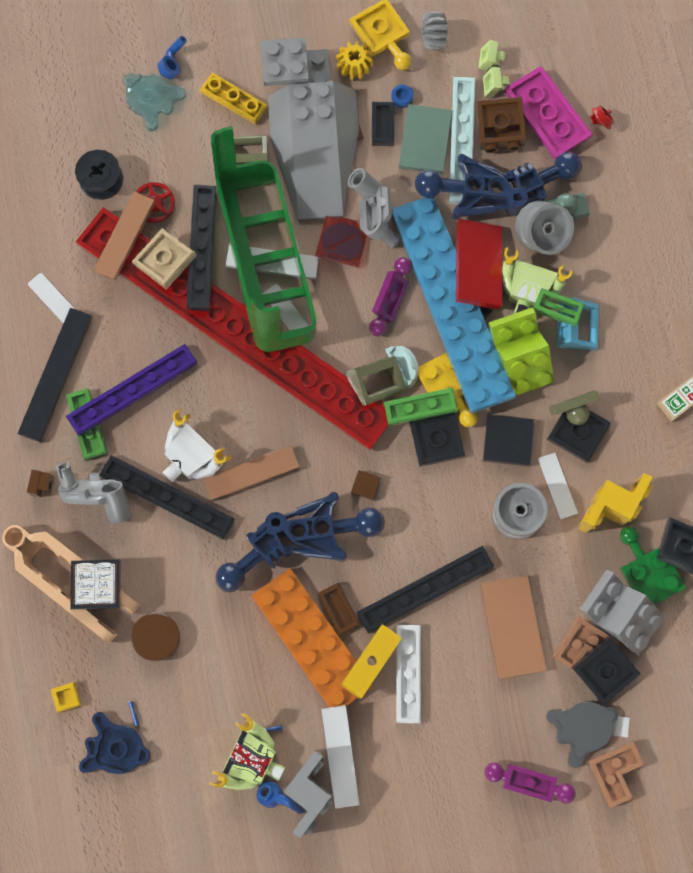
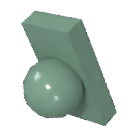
[545,193,590,219]

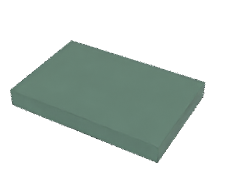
[399,104,452,175]

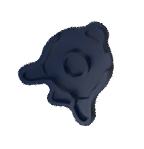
[79,712,151,775]

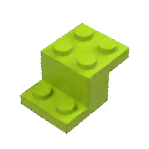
[489,308,555,396]

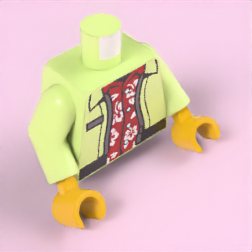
[209,713,285,790]

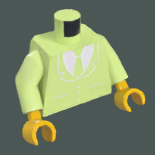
[502,247,573,314]

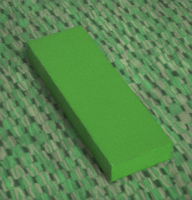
[384,387,458,426]
[66,388,108,461]

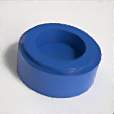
[391,84,414,108]

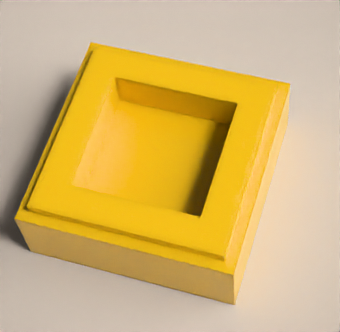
[50,682,82,713]

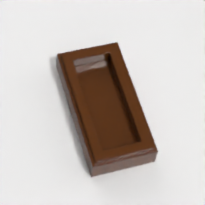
[317,582,360,636]

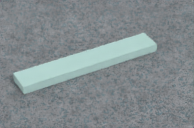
[449,77,475,204]

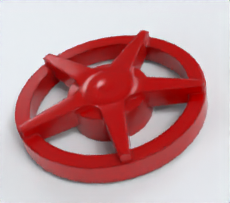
[136,182,175,223]

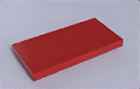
[456,218,502,309]

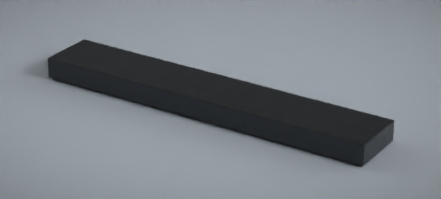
[186,185,216,311]
[17,308,93,443]
[100,455,235,540]
[357,546,494,634]

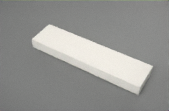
[226,244,319,281]
[396,625,421,723]
[321,705,360,809]

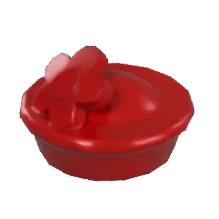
[591,105,615,130]

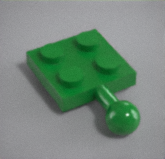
[619,526,686,605]

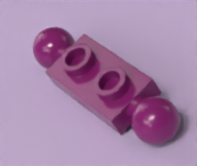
[369,257,412,337]
[484,762,576,804]

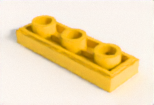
[200,72,268,125]
[341,624,402,699]

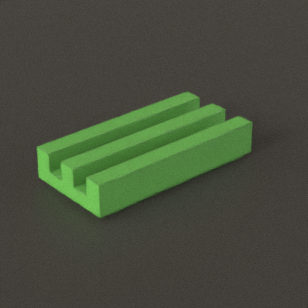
[533,288,585,327]

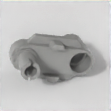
[348,168,399,247]
[55,463,132,524]

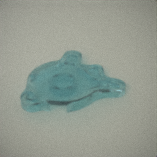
[123,73,186,131]

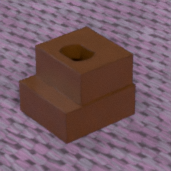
[27,469,54,497]

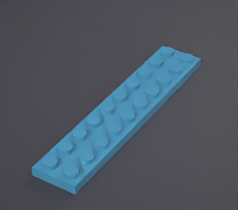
[392,198,516,414]

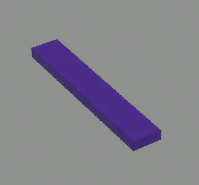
[66,344,198,437]

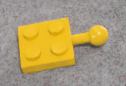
[349,0,412,70]
[418,353,478,427]

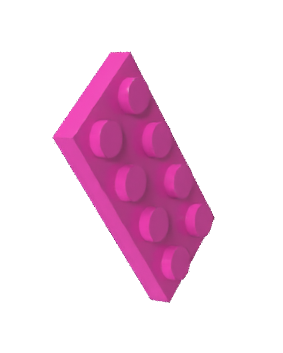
[504,66,593,160]

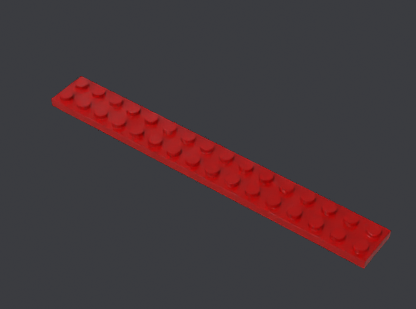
[75,207,389,451]

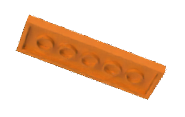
[251,568,373,707]

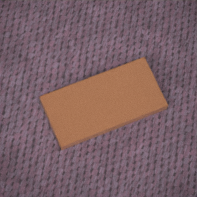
[480,575,547,679]

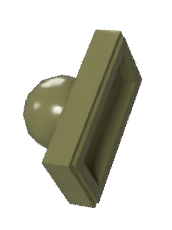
[549,390,600,425]

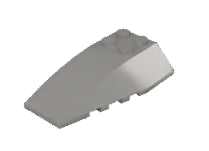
[268,81,359,221]

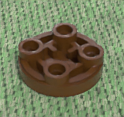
[131,612,180,661]

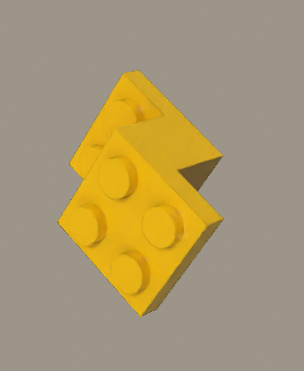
[578,473,653,533]

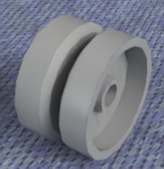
[515,201,574,255]
[492,483,548,540]

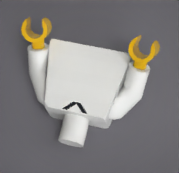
[162,408,232,482]

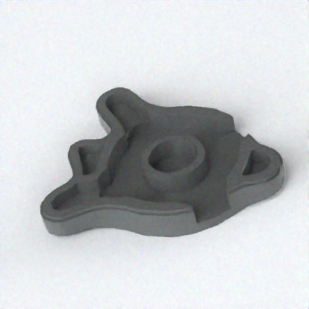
[546,702,618,768]

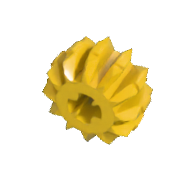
[336,40,373,80]

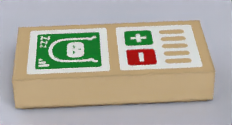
[657,376,693,422]

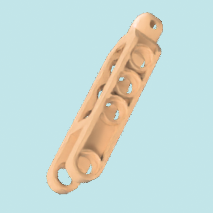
[2,525,140,644]

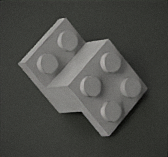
[261,38,331,86]
[580,570,664,656]
[284,751,333,838]

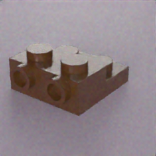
[477,97,526,153]

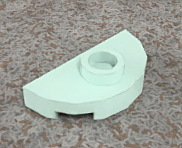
[385,346,418,389]

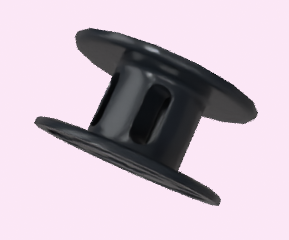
[75,149,124,200]

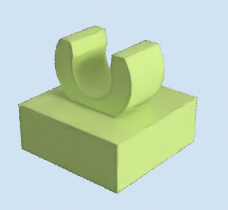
[478,40,506,71]
[483,67,510,98]

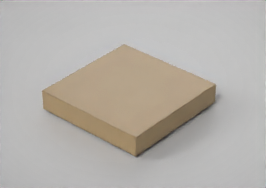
[132,229,197,289]

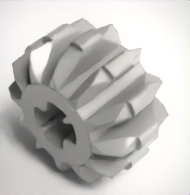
[421,11,448,50]

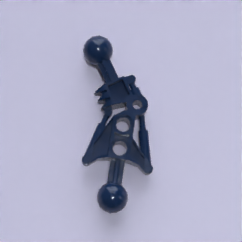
[415,151,582,220]
[215,492,385,592]

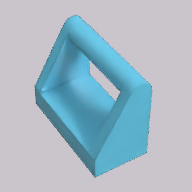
[556,298,599,350]

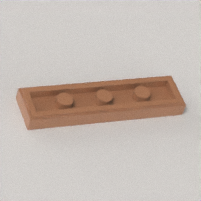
[94,192,155,281]
[203,446,300,501]

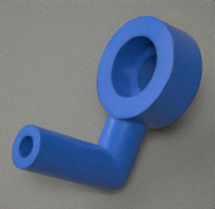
[157,36,187,80]
[256,781,305,814]

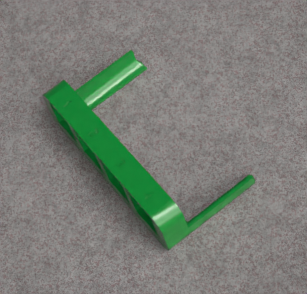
[211,126,317,352]

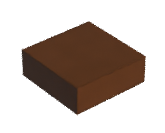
[351,470,381,501]

